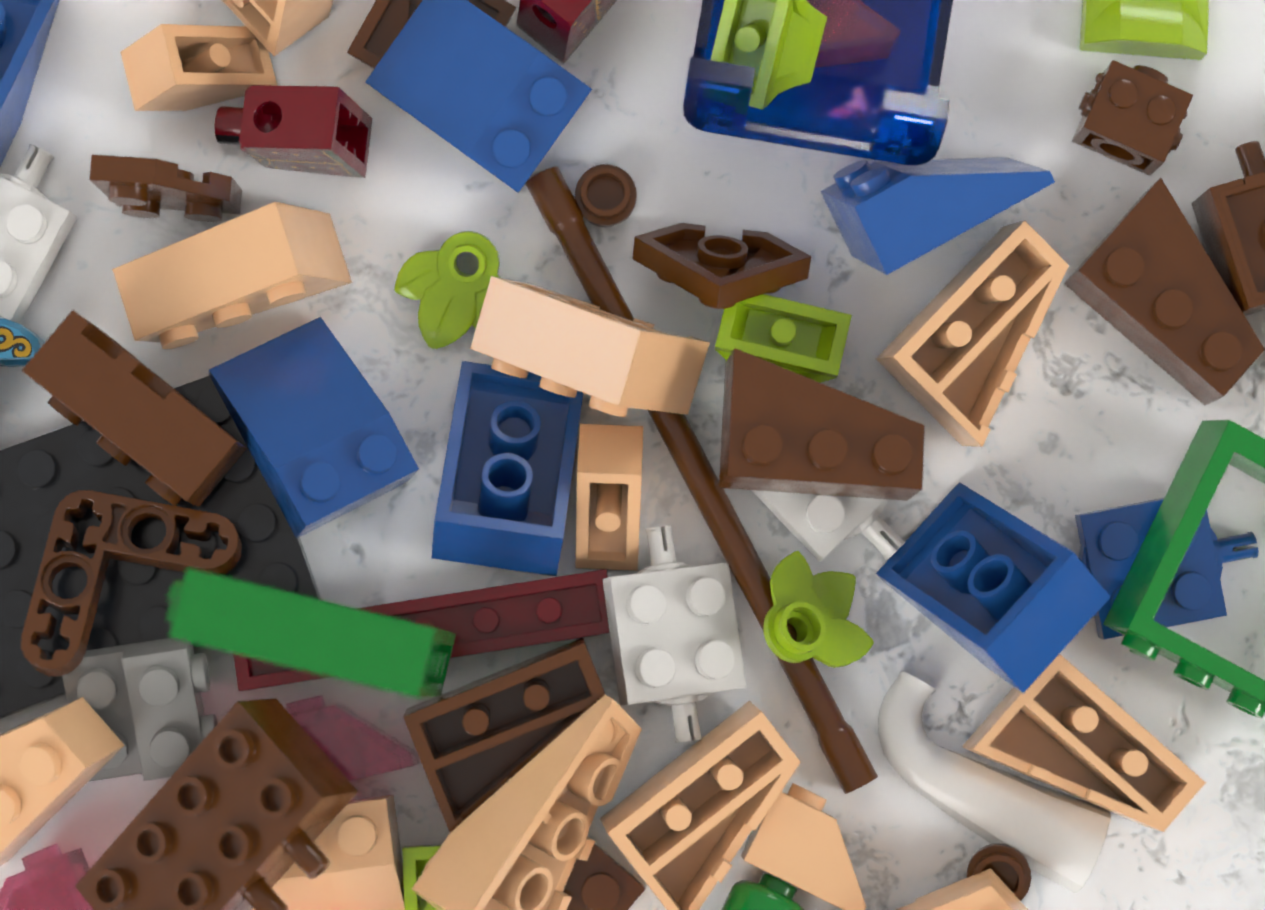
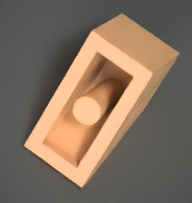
[120,24,277,111]
[575,424,643,571]
[741,783,866,910]

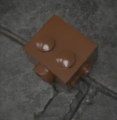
[1071,60,1193,176]

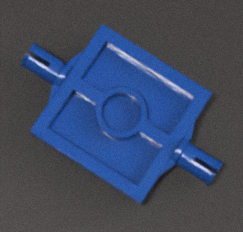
[1075,498,1259,640]

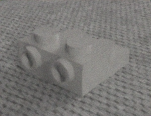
[62,638,218,782]

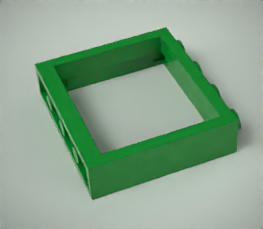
[1103,420,1265,719]
[166,568,457,698]

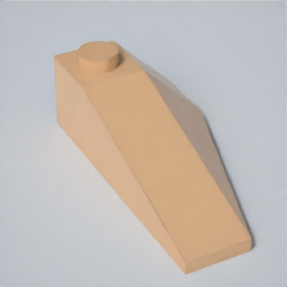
[412,695,642,910]
[252,794,405,910]

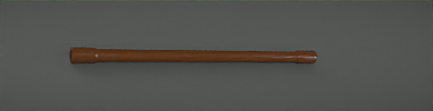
[525,166,878,794]

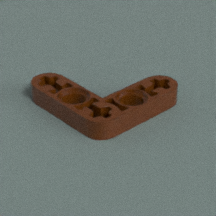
[21,490,242,676]

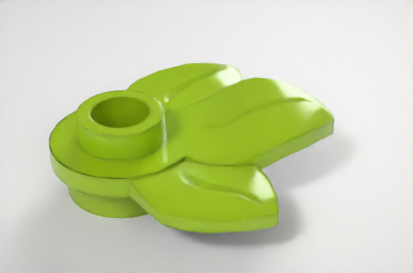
[394,231,501,349]
[763,551,874,668]

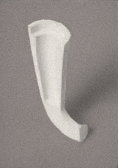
[878,671,1111,893]

